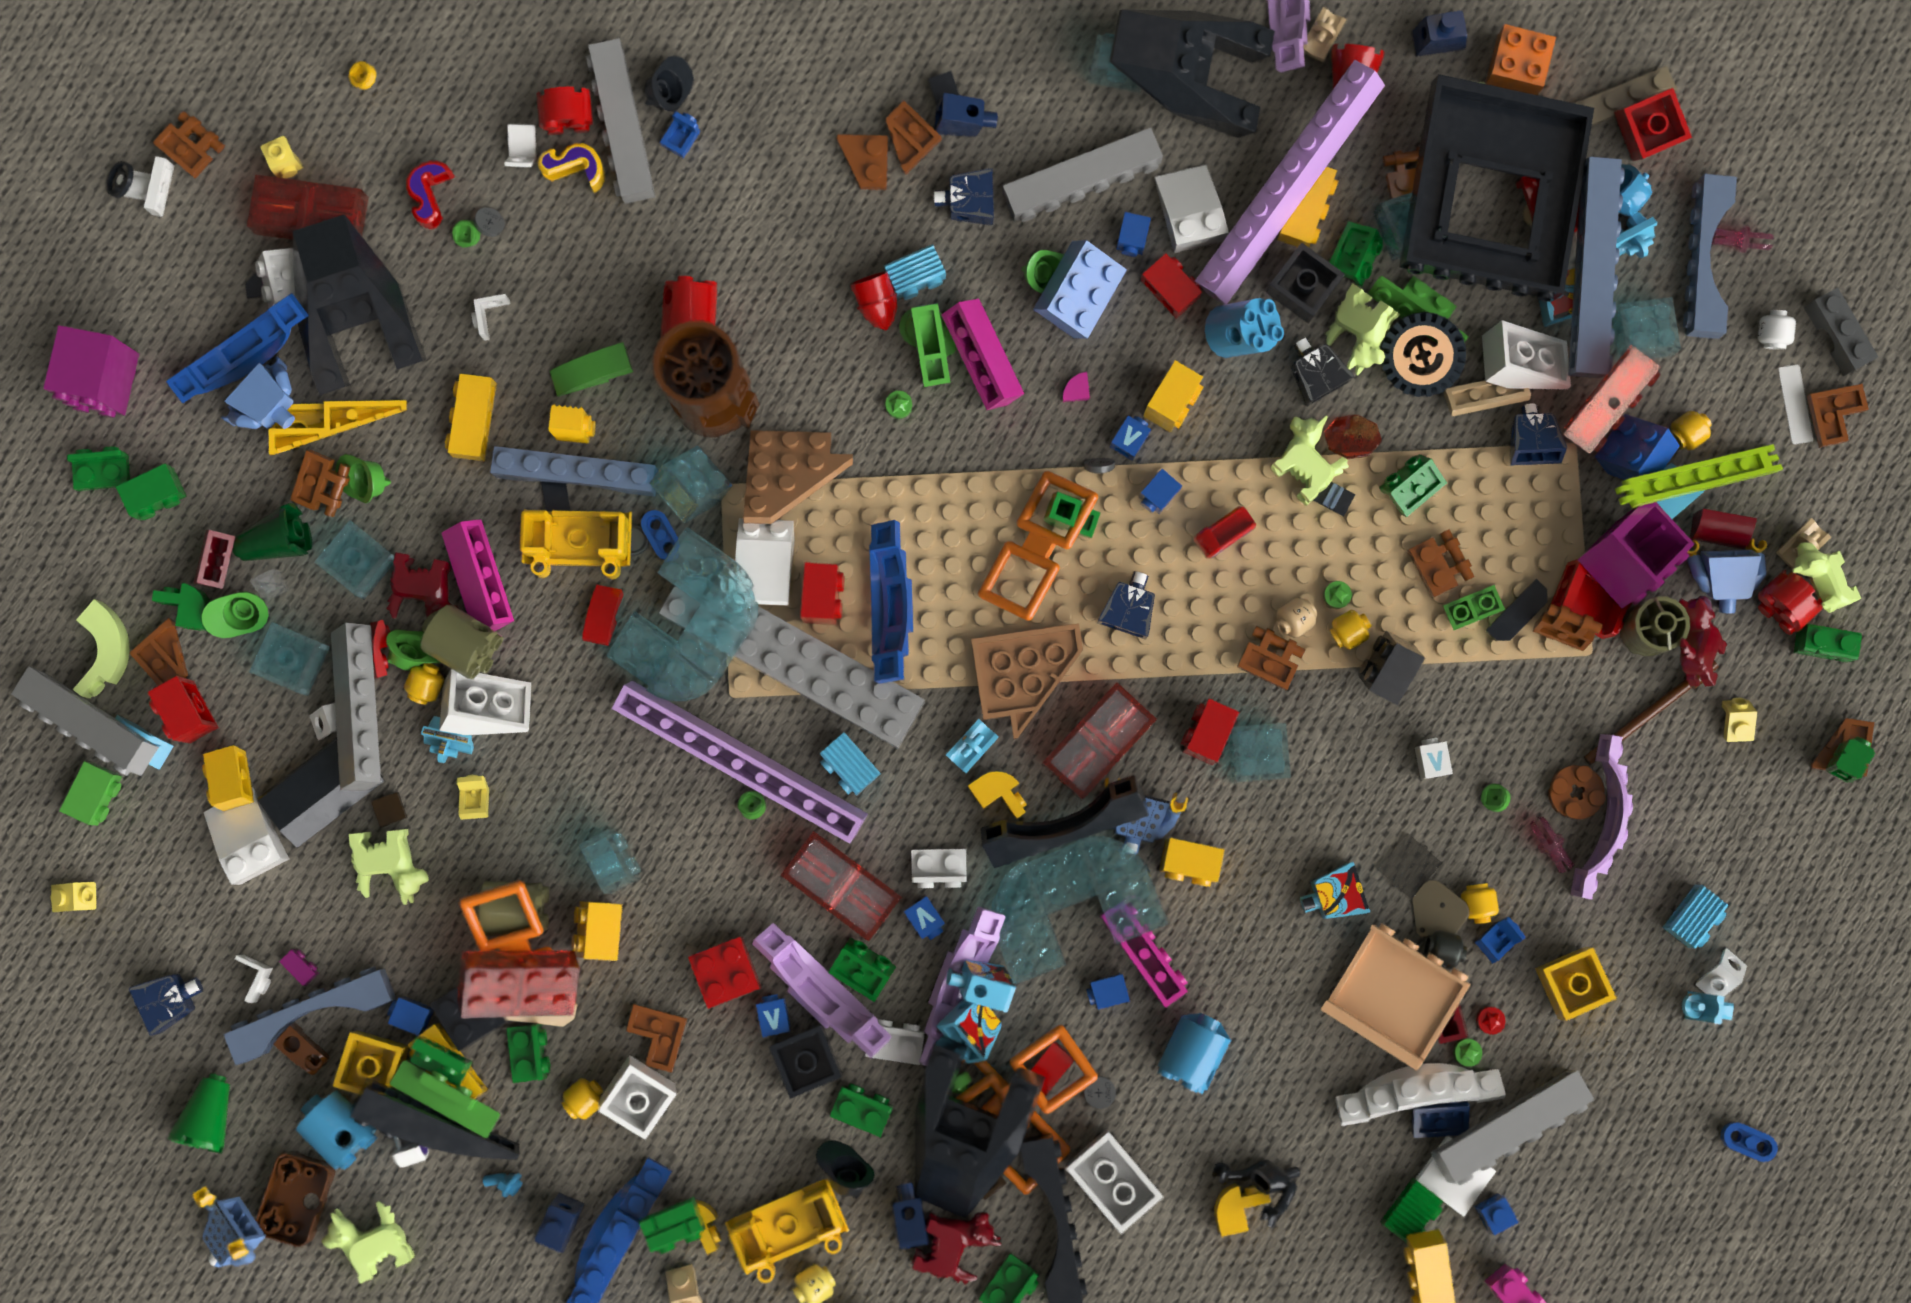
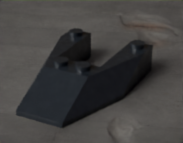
[1109,9,1275,138]
[293,214,427,395]
[915,1035,1046,1219]

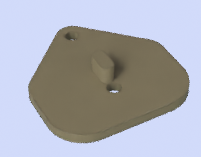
[1413,880,1469,937]

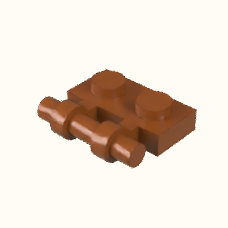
[153,111,225,179]
[1383,147,1420,201]
[290,450,351,517]
[1407,529,1475,598]
[1533,603,1602,651]
[1237,626,1306,690]

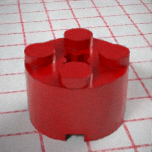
[536,87,593,135]
[1758,570,1823,635]

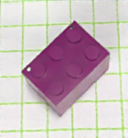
[43,325,139,418]
[1577,502,1694,608]

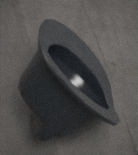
[645,56,694,112]
[816,1141,875,1199]

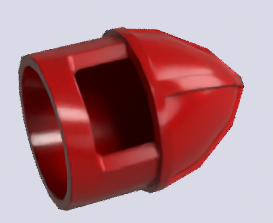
[850,271,897,331]

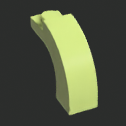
[73,599,130,698]

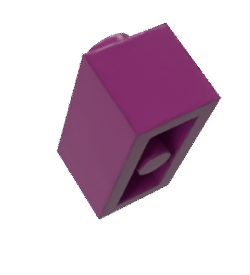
[279,949,319,986]

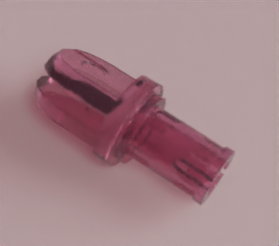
[1712,226,1774,253]
[1530,817,1575,873]

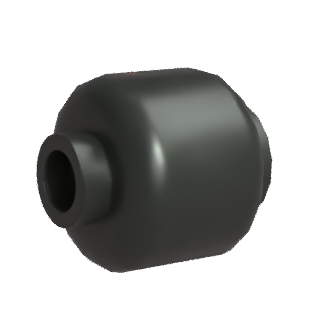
[1424,930,1467,969]

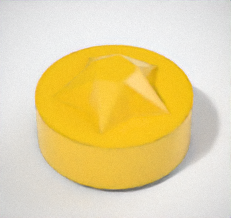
[349,61,376,90]

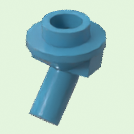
[483,1173,523,1198]

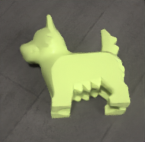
[1325,283,1400,375]
[1270,416,1349,506]
[1791,542,1861,613]
[349,829,429,905]
[321,1201,415,1283]

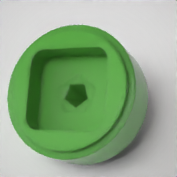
[452,220,480,247]
[885,391,912,419]
[1323,581,1352,609]
[1481,784,1510,812]
[738,791,766,819]
[1453,1038,1482,1067]
[952,1071,972,1094]

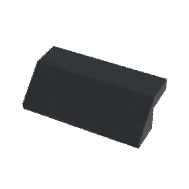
[257,737,384,848]

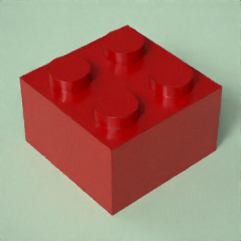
[1614,88,1692,161]
[801,562,845,626]
[147,676,219,744]
[1180,699,1239,765]
[688,936,762,1009]

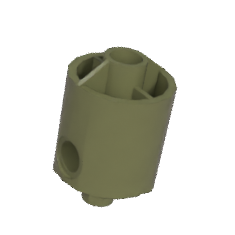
[1620,597,1690,656]
[421,605,503,680]
[473,881,549,937]

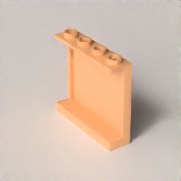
[1321,923,1471,1070]

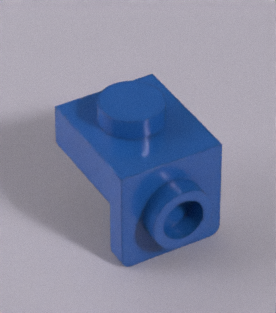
[660,111,700,159]
[1475,916,1525,964]

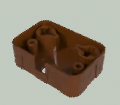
[256,1151,336,1247]

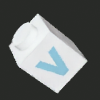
[1415,738,1453,780]

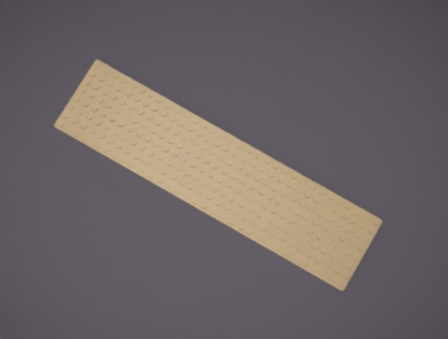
[721,443,1592,698]

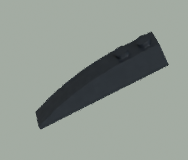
[350,1077,519,1160]

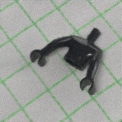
[1212,1160,1300,1228]

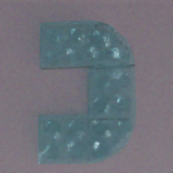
[606,527,758,701]
[991,836,1169,985]

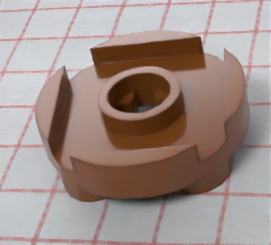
[1548,765,1606,820]

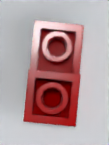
[582,584,624,646]
[370,620,390,678]
[1031,1041,1074,1097]

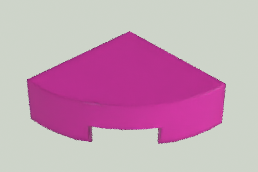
[1063,372,1090,402]

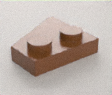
[885,101,942,175]
[837,135,888,190]
[129,618,188,686]
[1811,718,1875,777]

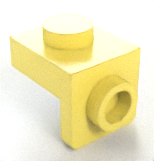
[261,136,303,179]
[1722,698,1757,742]
[457,775,489,820]
[51,882,96,912]

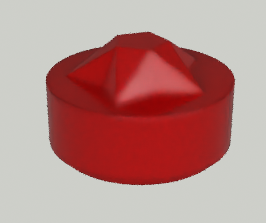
[1476,1007,1506,1035]

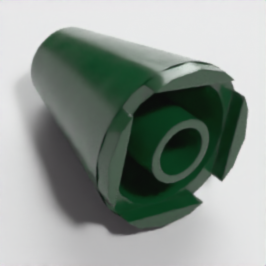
[232,503,312,561]

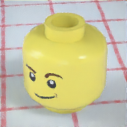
[792,1264,836,1303]

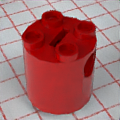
[661,276,717,338]

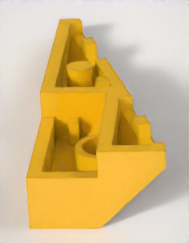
[269,400,407,455]

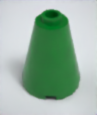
[167,1073,230,1154]

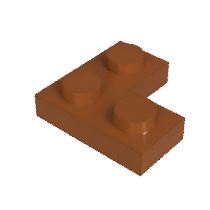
[1807,384,1869,448]
[626,1004,688,1073]

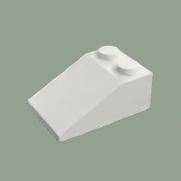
[1155,165,1229,253]
[1482,320,1571,389]
[733,518,795,605]
[439,669,531,735]
[203,787,289,885]

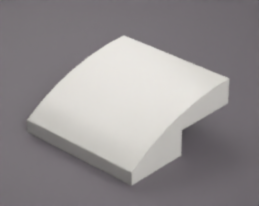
[1416,1136,1496,1216]

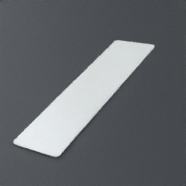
[1779,365,1813,444]

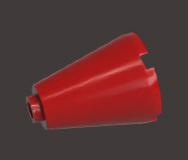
[1331,44,1385,89]

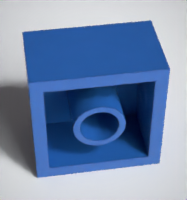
[1595,414,1680,480]

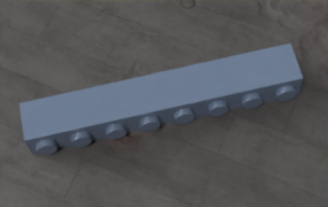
[1568,157,1625,378]

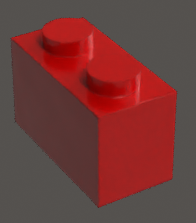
[1140,253,1202,319]

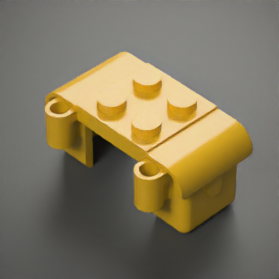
[519,509,632,579]
[725,1178,849,1283]

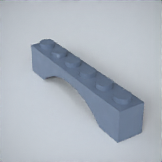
[1683,174,1737,339]
[490,446,659,497]
[224,967,397,1065]

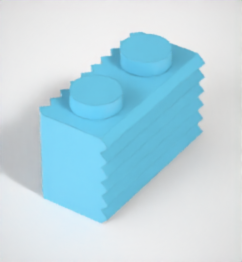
[884,244,946,300]
[820,732,881,796]
[1662,885,1728,949]

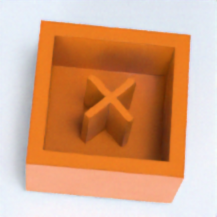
[1485,24,1556,95]

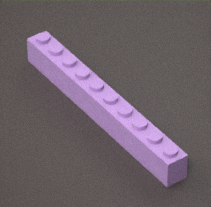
[1195,60,1385,305]
[612,681,868,843]

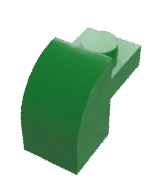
[1043,491,1101,538]
[152,583,210,632]

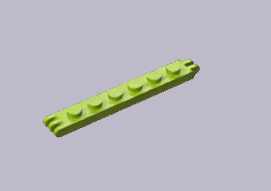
[1615,444,1783,508]

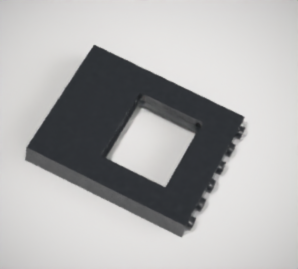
[1399,74,1594,302]

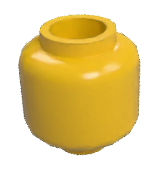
[1670,411,1711,450]
[1329,610,1372,650]
[404,663,445,705]
[1461,883,1499,924]
[561,1078,604,1120]

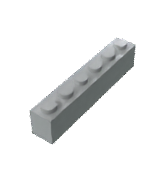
[586,38,656,204]
[1002,128,1163,222]
[331,623,381,791]
[11,666,159,776]
[1431,1070,1594,1185]

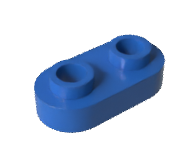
[641,510,682,561]
[1721,1122,1778,1162]

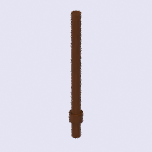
[1584,661,1719,765]

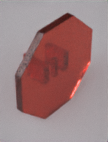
[1324,415,1382,459]

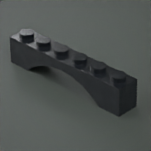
[980,774,1149,868]
[1021,1133,1088,1303]

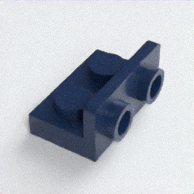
[1411,1101,1470,1138]

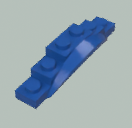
[166,293,309,404]
[869,520,913,684]
[567,1157,672,1303]

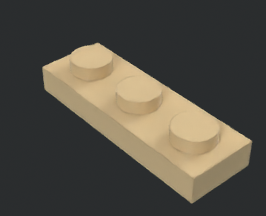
[1444,380,1531,416]

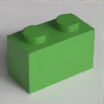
[59,761,122,826]

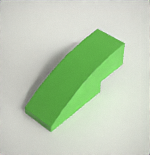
[911,303,951,387]
[550,342,633,397]

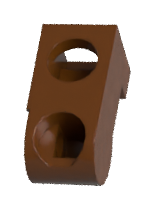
[273,1023,330,1075]

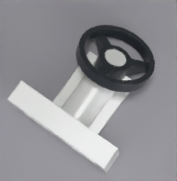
[106,156,174,217]

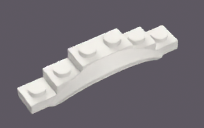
[1335,1063,1506,1126]

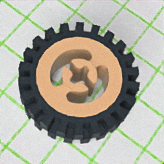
[1382,312,1466,397]

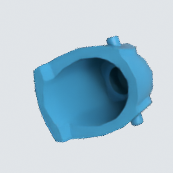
[1618,164,1652,217]

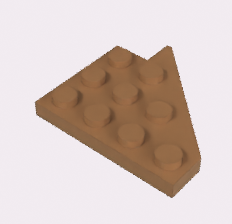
[743,430,853,524]
[971,623,1083,739]

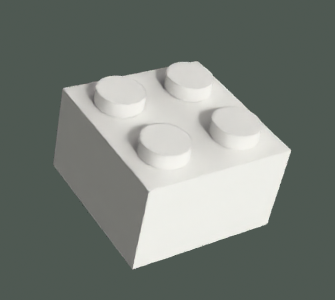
[598,1055,677,1139]

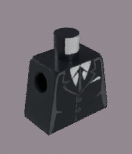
[1291,337,1354,407]

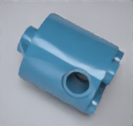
[1205,298,1284,358]
[1157,1013,1231,1094]
[296,1090,378,1170]

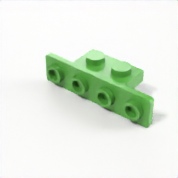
[1368,276,1468,344]
[390,1061,500,1138]

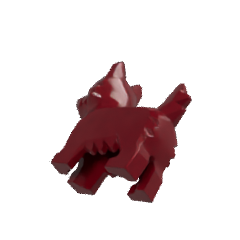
[386,552,459,619]
[1679,596,1727,686]
[912,1211,1002,1285]

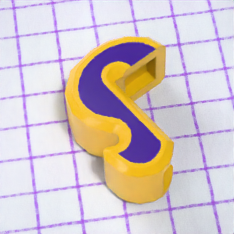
[538,143,605,193]

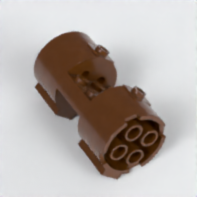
[653,321,760,438]

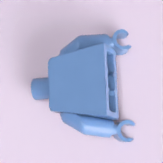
[221,356,295,429]

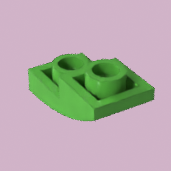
[1443,585,1505,630]

